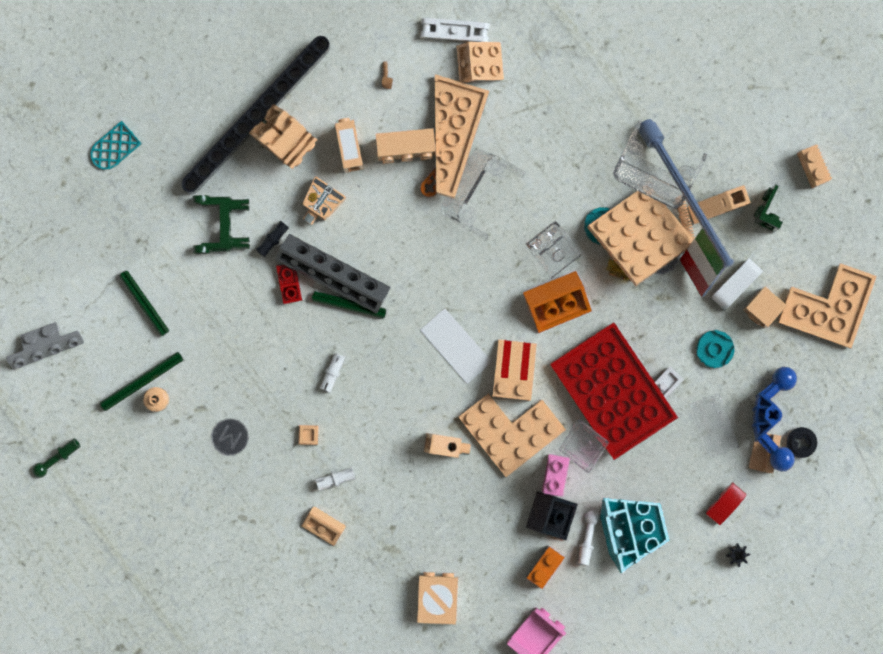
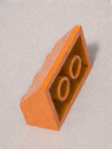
[523,271,592,333]

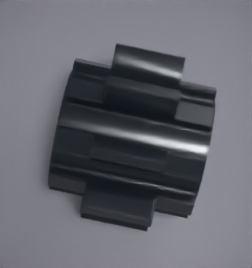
[725,543,750,567]

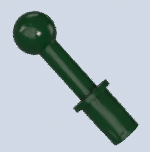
[32,438,81,478]

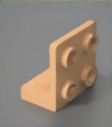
[456,42,504,84]

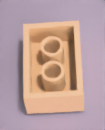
[376,128,436,164]

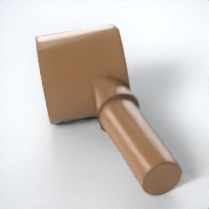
[382,61,393,89]

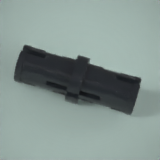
[255,221,289,257]

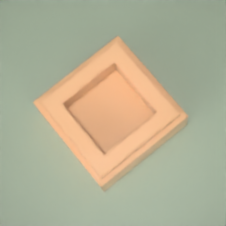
[298,425,319,445]

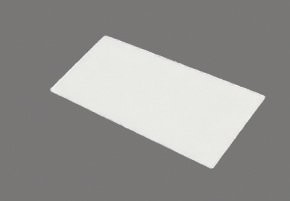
[420,309,492,384]

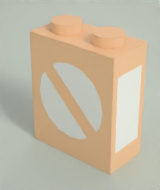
[335,118,364,173]
[417,572,458,624]

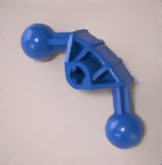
[752,366,797,472]

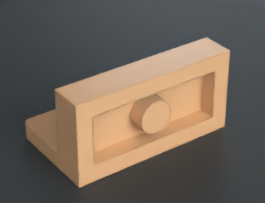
[748,433,781,474]

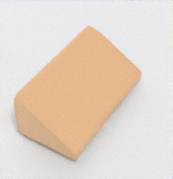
[302,507,346,546]

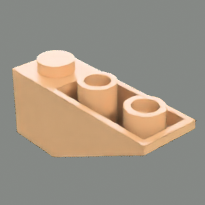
[688,185,751,224]

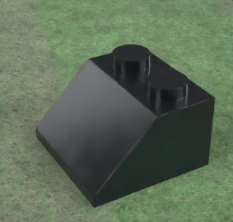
[525,491,578,540]

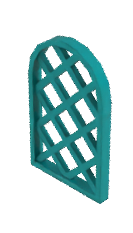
[91,121,142,170]

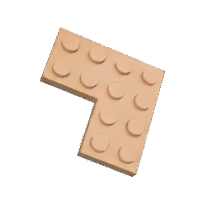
[778,263,877,349]
[458,393,566,477]

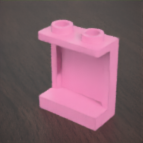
[542,454,570,497]
[507,607,566,654]

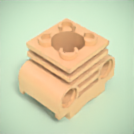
[249,104,317,169]

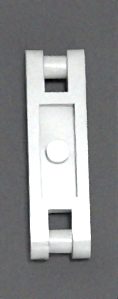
[420,18,490,42]

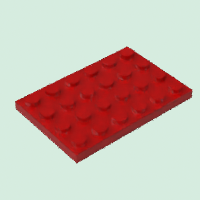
[550,322,678,461]

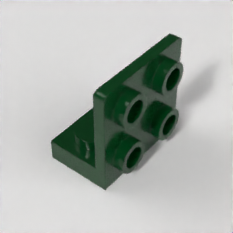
[753,184,783,232]

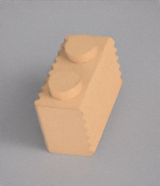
[797,145,832,188]

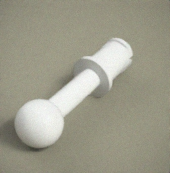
[577,511,600,566]

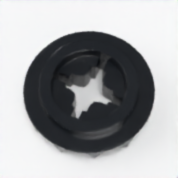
[786,427,818,458]

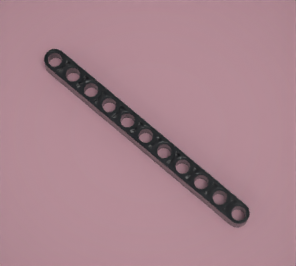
[181,36,330,194]

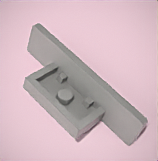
[6,322,84,369]

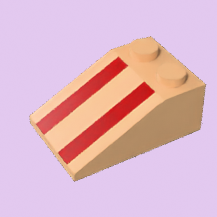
[492,340,537,401]

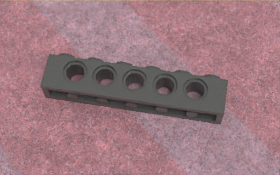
[275,234,391,313]

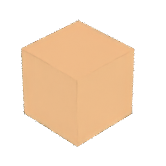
[743,287,787,328]

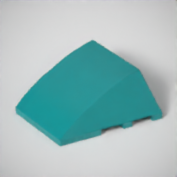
[600,498,670,573]

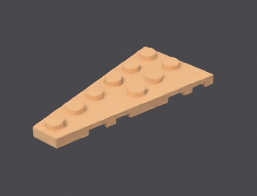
[435,74,489,199]

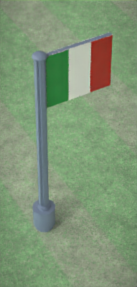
[639,119,734,297]

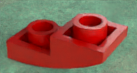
[276,264,302,304]
[706,482,747,525]

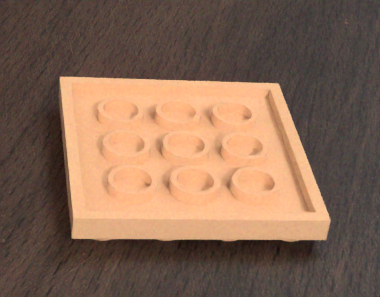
[588,184,694,286]

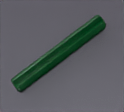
[119,270,169,336]
[312,291,387,319]

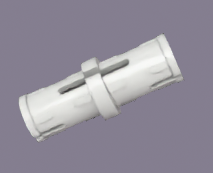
[320,353,345,393]
[315,468,356,491]

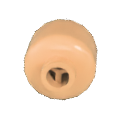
[143,387,170,412]

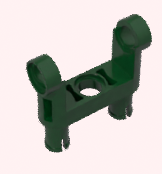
[193,195,250,254]

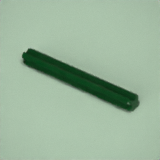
[100,352,184,411]

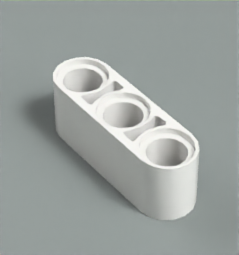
[711,258,763,311]

